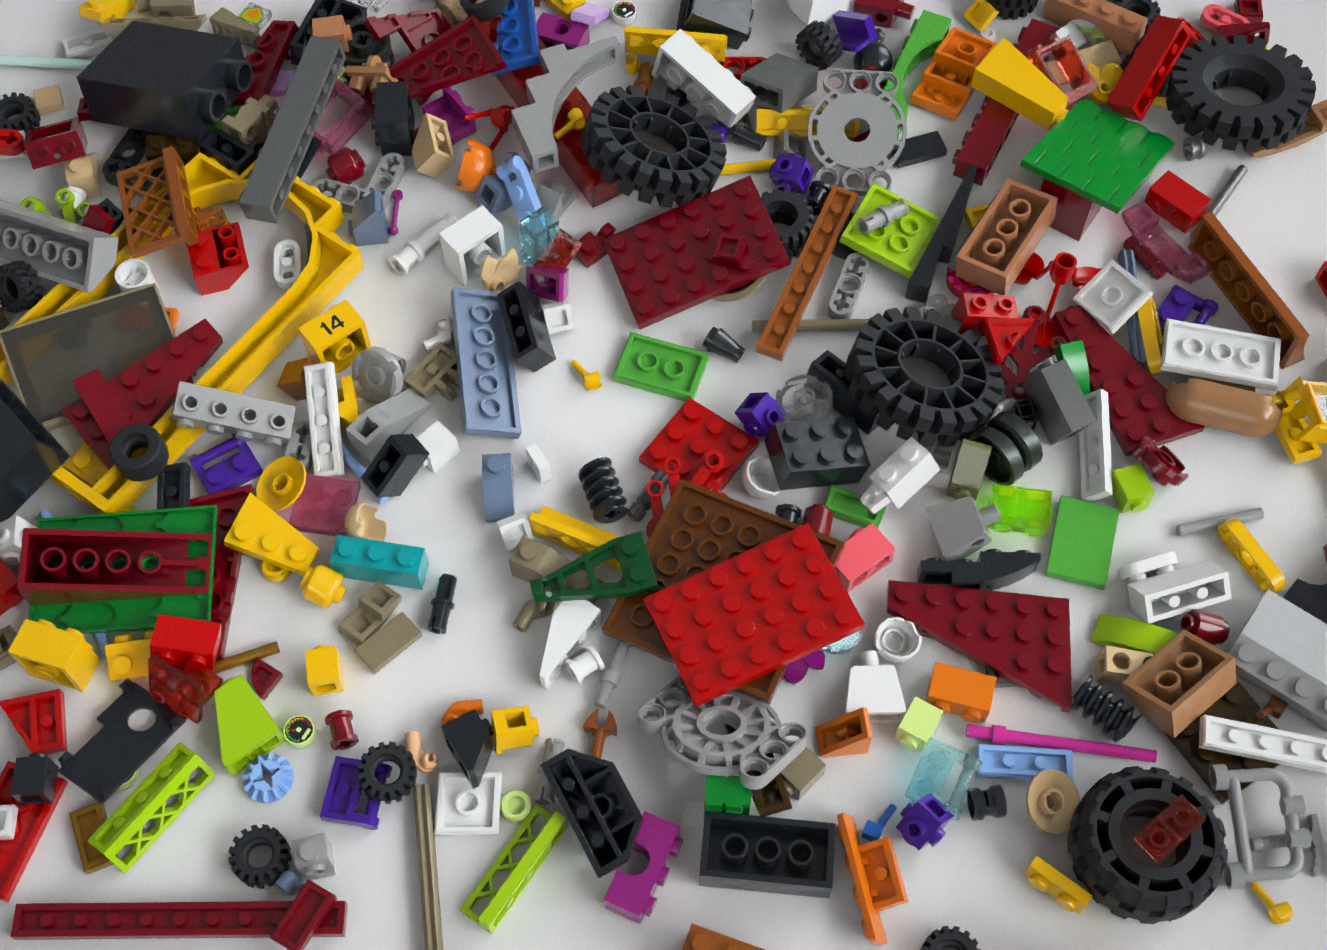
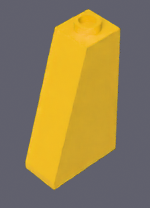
[971,38,1068,130]

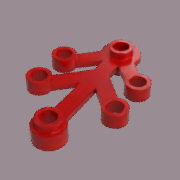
[646,450,728,539]

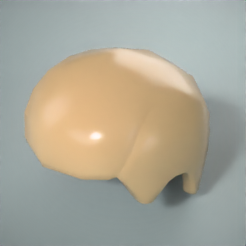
[345,502,387,542]

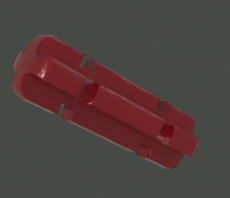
[1123,235,1168,280]

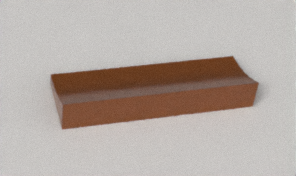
[1188,211,1310,369]

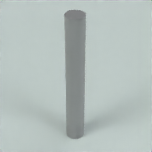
[1176,507,1264,536]

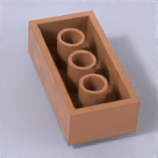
[956,178,1057,295]

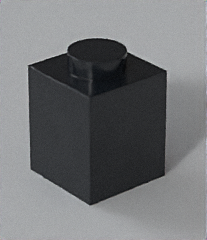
[10,753,59,805]

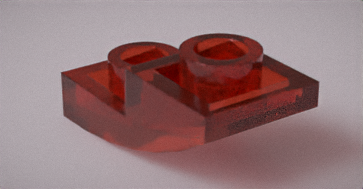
[1134,794,1206,864]

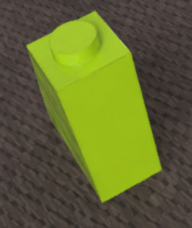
[214,674,286,777]

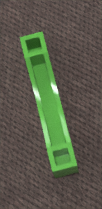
[868,10,952,140]

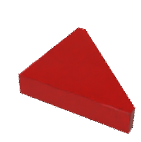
[982,318,1034,365]

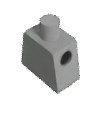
[925,496,1002,561]

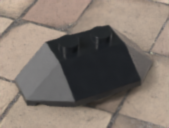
[540,749,644,878]

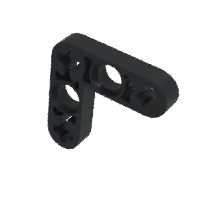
[102,128,166,192]

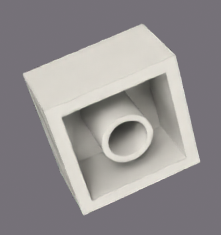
[439,205,506,286]

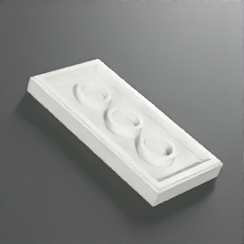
[1160,318,1281,391]

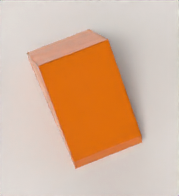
[815,707,872,758]

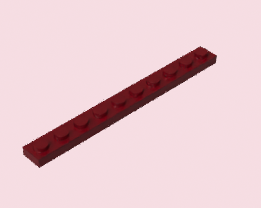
[10,901,348,940]

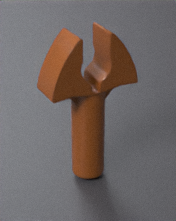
[583,709,617,758]

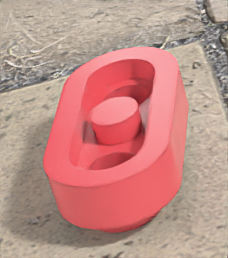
[1200,4,1250,31]

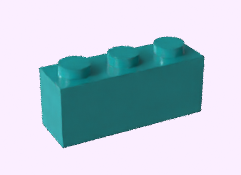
[330,535,429,590]

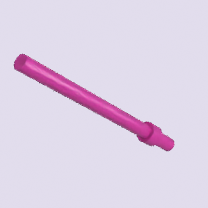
[966,724,1157,763]

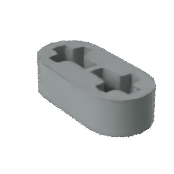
[284,421,313,472]

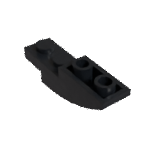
[917,549,1041,591]

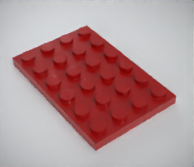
[643,523,865,707]

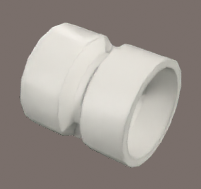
[115,259,161,306]

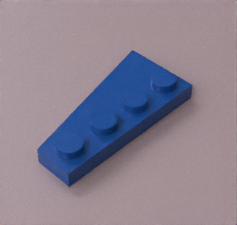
[491,0,541,75]

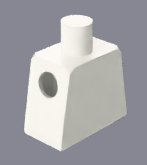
[844,650,906,723]

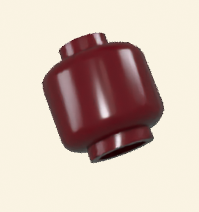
[325,147,366,185]

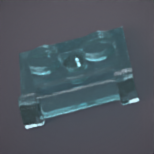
[905,737,983,821]

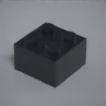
[371,81,415,157]

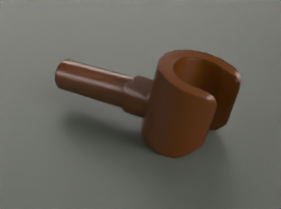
[1256,695,1288,719]

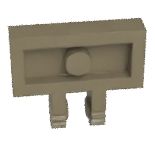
[403,342,459,401]

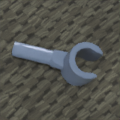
[275,871,305,895]

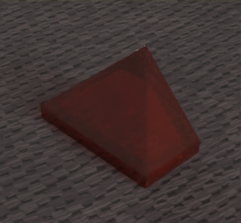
[533,228,582,268]

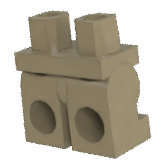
[221,94,278,155]

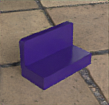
[832,10,878,53]

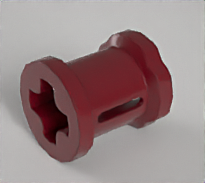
[324,710,359,750]

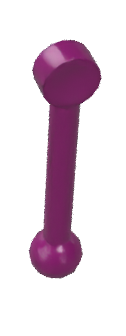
[388,190,403,236]

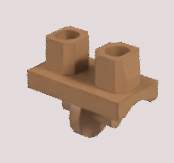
[345,55,398,96]

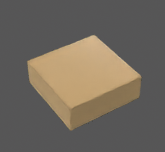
[33,85,65,115]

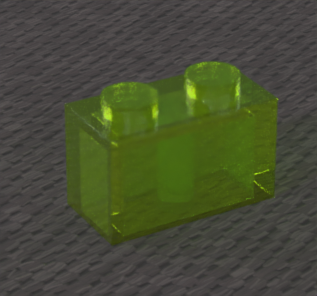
[987,484,1052,536]

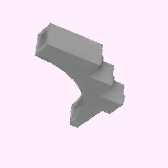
[511,36,620,174]

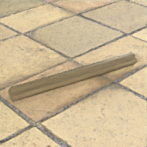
[413,784,443,950]

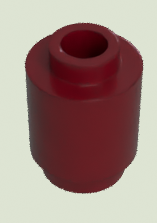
[802,504,834,537]
[1180,609,1230,645]

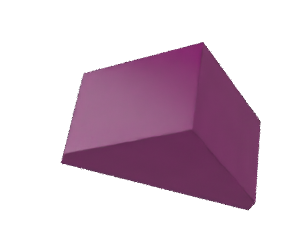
[526,266,569,302]

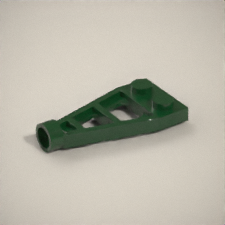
[529,531,658,604]

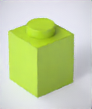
[1112,463,1155,513]

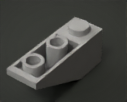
[346,388,431,462]

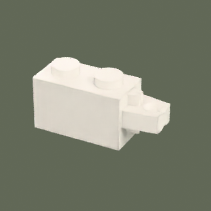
[859,437,941,514]

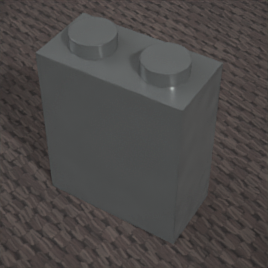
[741,53,818,113]
[1021,359,1097,446]

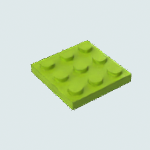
[839,183,942,279]

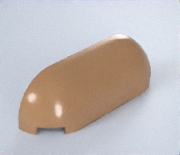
[1166,378,1283,437]

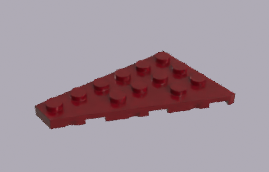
[886,580,1072,713]

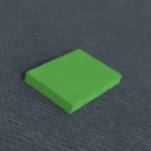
[613,332,709,402]
[1045,495,1119,590]

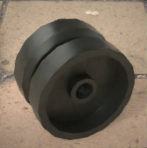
[342,21,395,82]
[968,411,1043,487]

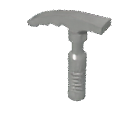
[1249,813,1323,877]

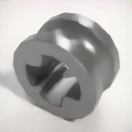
[1183,136,1205,161]

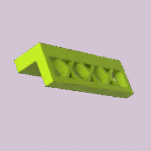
[87,742,216,874]
[460,804,568,934]

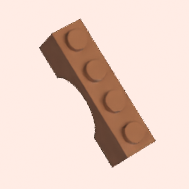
[1042,0,1148,56]

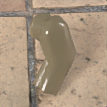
[512,599,555,632]

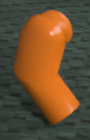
[442,699,484,725]

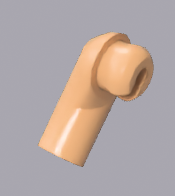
[405,731,438,772]

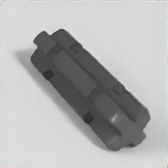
[628,470,668,522]

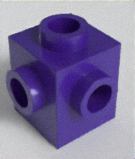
[769,153,814,195]
[734,392,786,437]
[896,793,954,850]

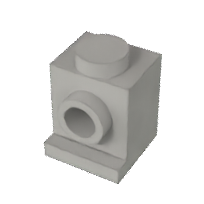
[292,833,336,882]

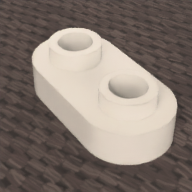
[274,240,303,290]
[1118,551,1178,583]

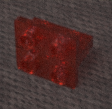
[148,655,223,724]

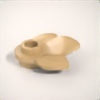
[480,247,523,292]

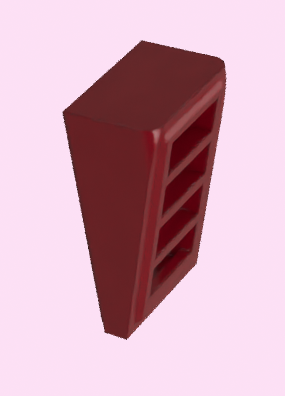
[1213,22,1271,45]

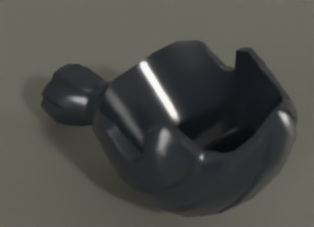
[853,28,893,71]

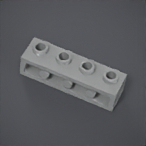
[170,381,296,447]

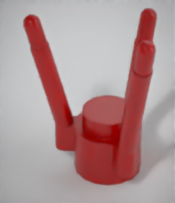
[464,105,515,151]

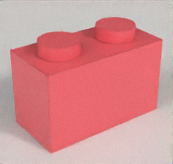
[835,523,896,592]

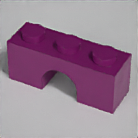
[604,811,683,924]

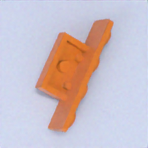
[836,813,909,946]

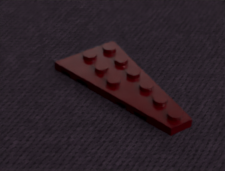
[345,14,508,117]
[1052,305,1205,457]
[61,318,223,470]
[190,484,254,661]

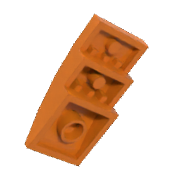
[909,26,997,121]

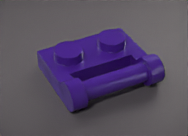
[1157,285,1219,336]
[187,434,263,494]
[320,756,393,830]

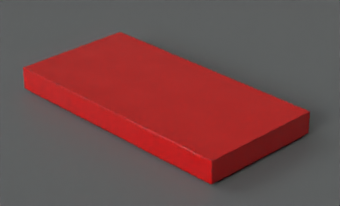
[0,761,68,902]

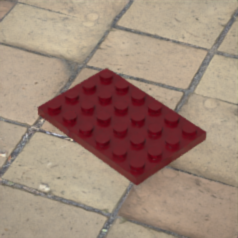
[602,175,791,330]

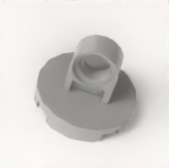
[351,346,406,403]

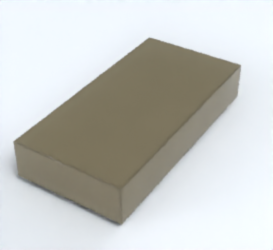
[354,612,422,674]

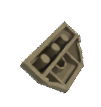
[100,14,207,40]

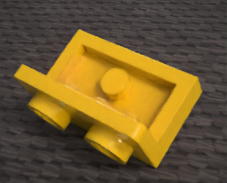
[105,630,175,682]

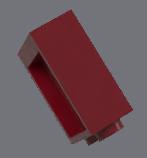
[23,117,88,170]

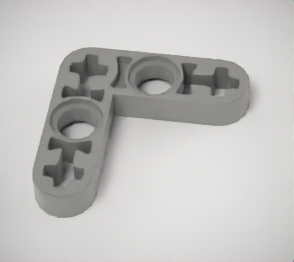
[312,153,406,213]

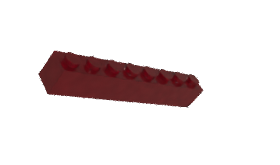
[952,18,1060,186]

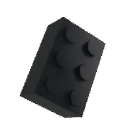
[764,416,871,490]

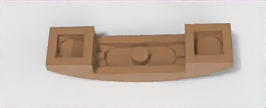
[1249,99,1327,157]

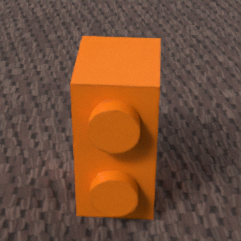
[925,662,997,723]

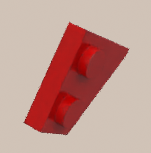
[0,689,67,755]

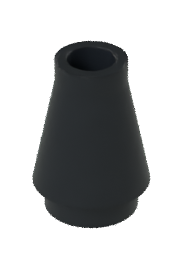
[702,327,745,363]

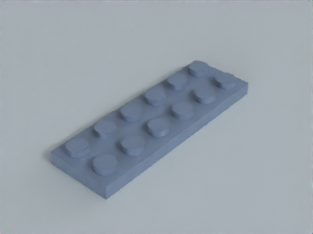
[450,287,522,439]

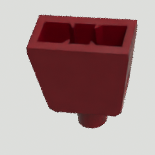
[853,0,915,28]

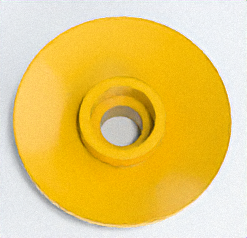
[256,456,306,511]

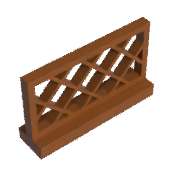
[116,146,199,259]

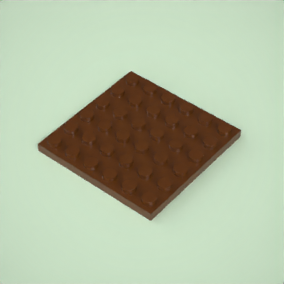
[601,479,845,705]

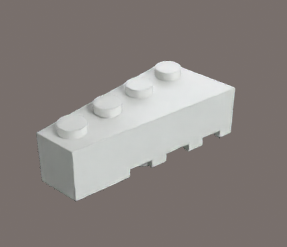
[651,29,756,128]

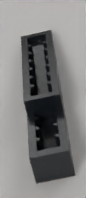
[905,165,977,303]

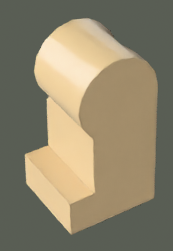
[1096,645,1153,684]

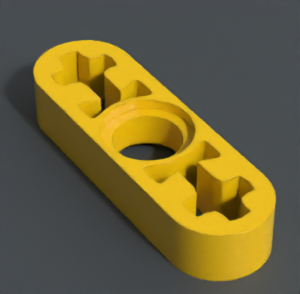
[1137,296,1165,374]
[1218,518,1286,593]

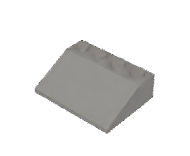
[1227,589,1327,731]

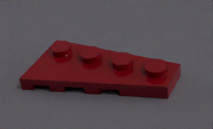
[231,20,299,105]

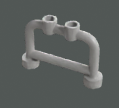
[1209,764,1311,890]

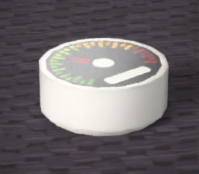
[612,1,637,25]

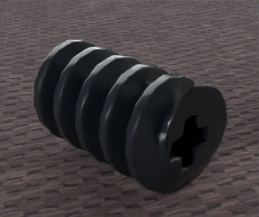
[578,457,629,524]
[1072,675,1143,743]

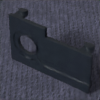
[58,678,187,804]

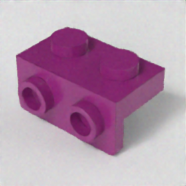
[422,87,477,145]

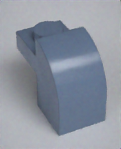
[475,151,532,213]

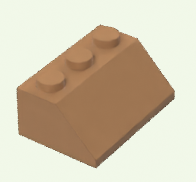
[1121,630,1237,738]

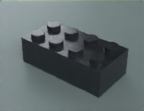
[699,811,836,899]

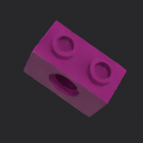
[536,12,590,51]

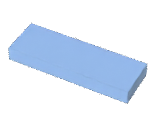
[975,744,1073,781]

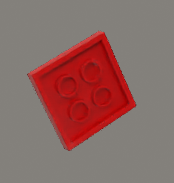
[639,397,759,492]

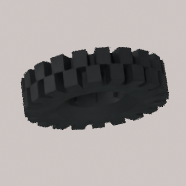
[1165,35,1316,152]
[581,85,727,208]
[845,307,1004,447]

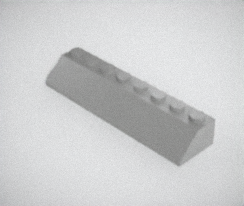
[0,199,119,293]

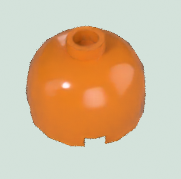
[454,138,497,193]

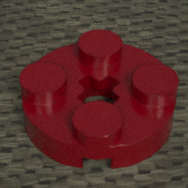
[1133,436,1189,486]

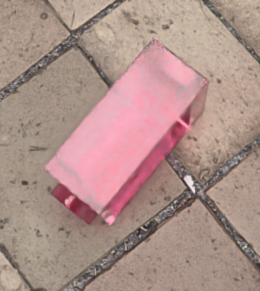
[314,78,374,156]

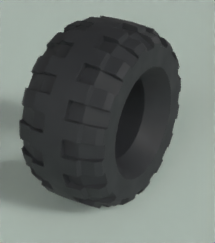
[1067,766,1228,924]

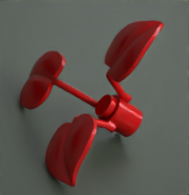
[1014,252,1101,349]

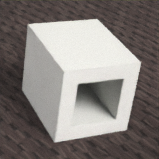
[417,421,460,473]

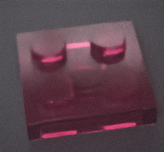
[288,474,361,536]

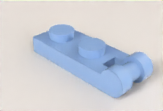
[496,155,548,235]

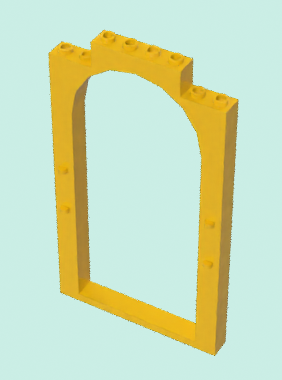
[0,152,364,514]

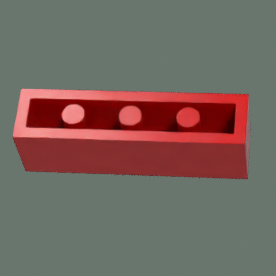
[1106,15,1192,121]

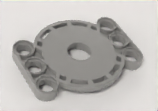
[807,69,907,196]
[638,675,807,790]

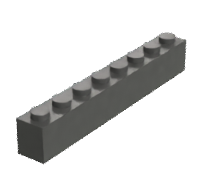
[239,36,346,224]

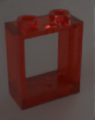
[1027,35,1099,108]

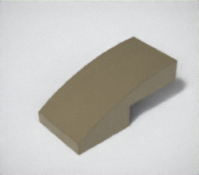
[339,580,402,646]

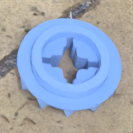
[242,752,294,803]

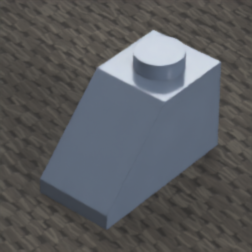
[348,189,389,246]
[482,453,515,522]

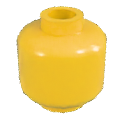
[299,564,347,609]

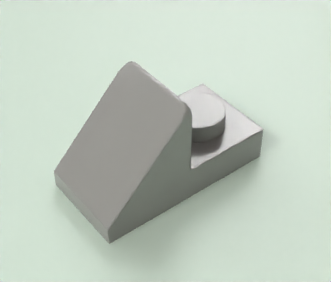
[536,178,578,232]

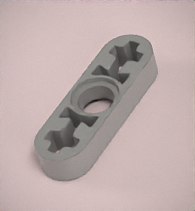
[828,252,870,319]

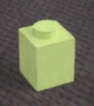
[895,696,943,753]

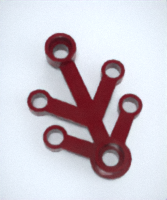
[991,305,1067,401]

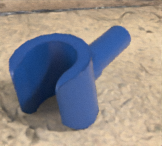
[861,804,897,842]

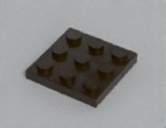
[1164,680,1281,804]

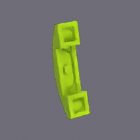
[1090,614,1178,655]

